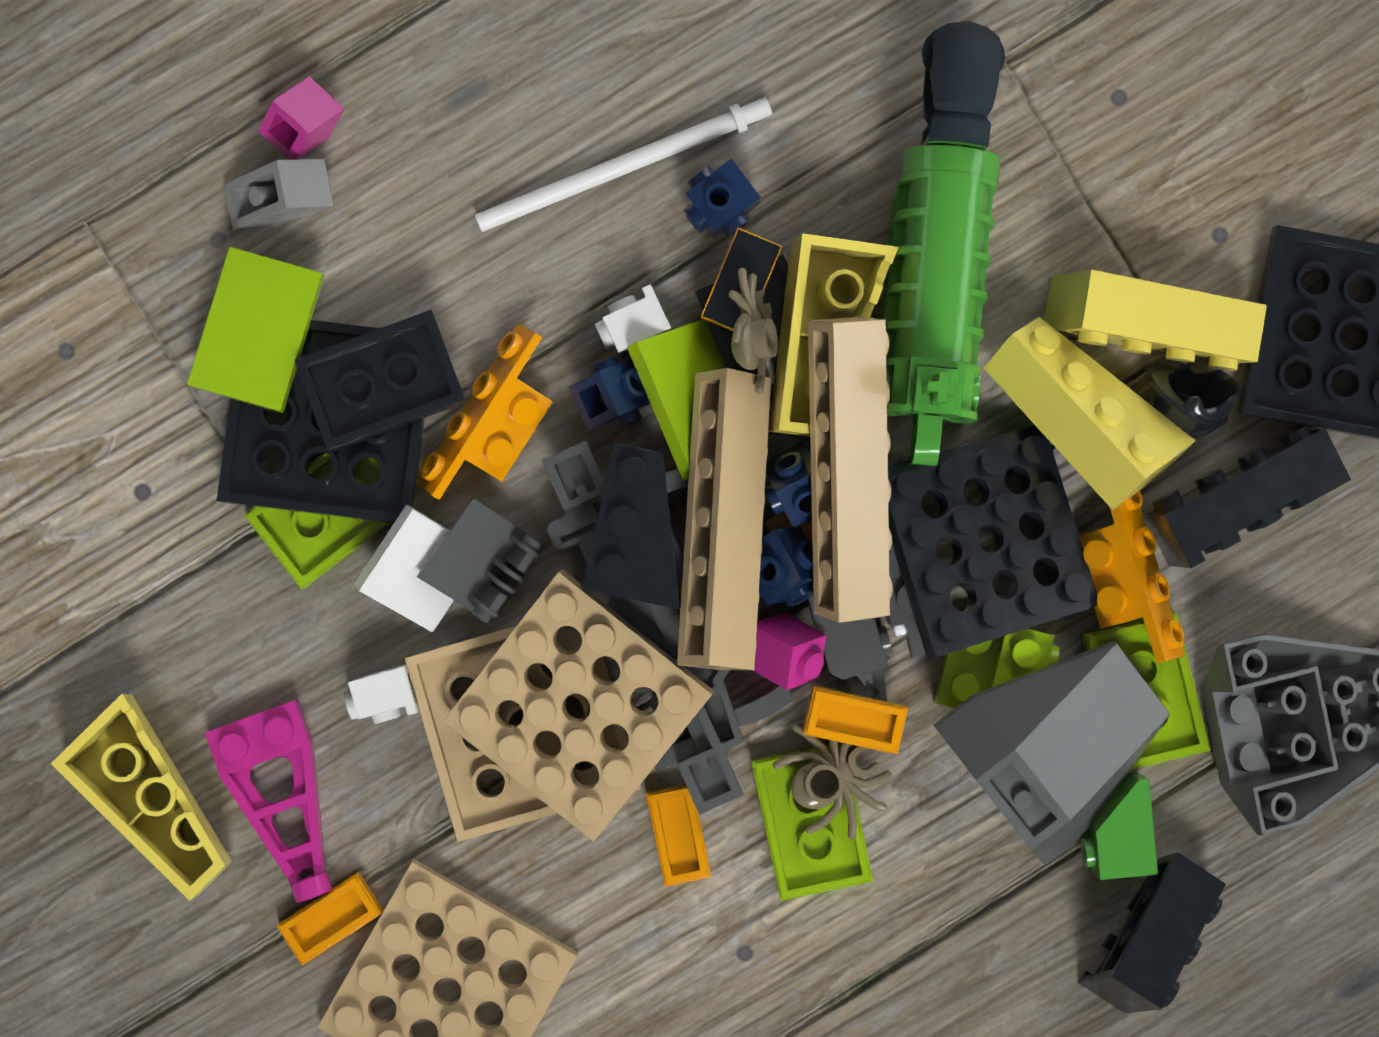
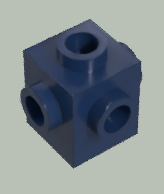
[683,158,761,238]
[569,356,651,431]
[765,441,812,528]
[759,527,814,606]

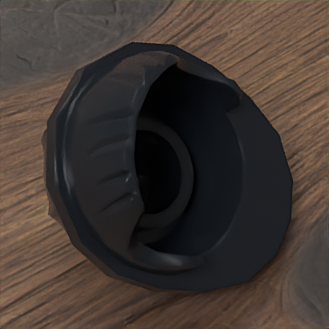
[1147,362,1239,437]

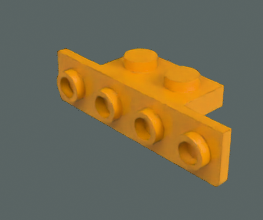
[417,324,553,500]
[1079,490,1185,663]

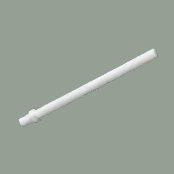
[475,97,772,232]

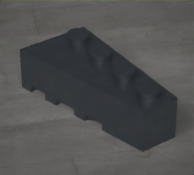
[1143,425,1351,568]

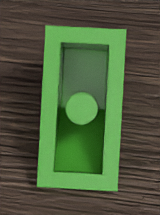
[1081,773,1158,880]

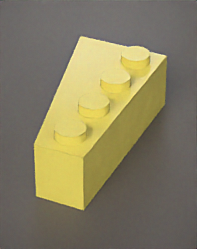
[768,233,898,437]
[1044,270,1267,371]
[984,317,1196,510]
[51,694,232,901]

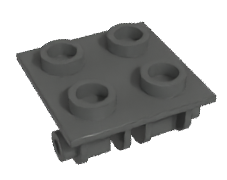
[417,497,544,624]

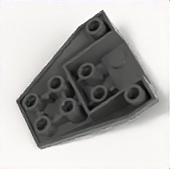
[1202,635,1379,836]
[934,641,1170,865]

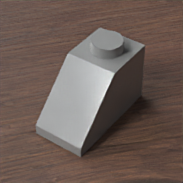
[223,159,334,231]

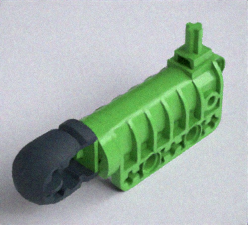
[881,21,1005,466]

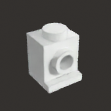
[595,284,671,356]
[344,664,420,724]

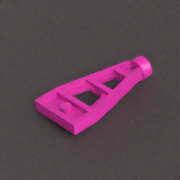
[205,699,332,903]

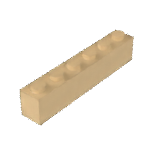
[808,317,893,623]
[677,368,771,670]

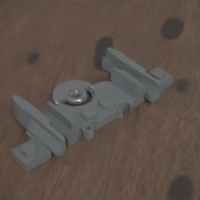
[542,441,793,815]

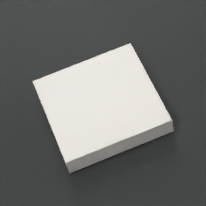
[353,505,454,632]

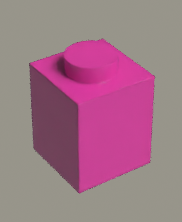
[258,77,344,160]
[753,612,827,690]

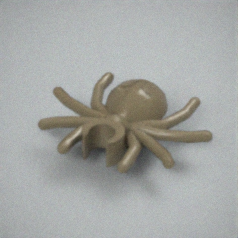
[728,268,778,394]
[773,723,892,840]

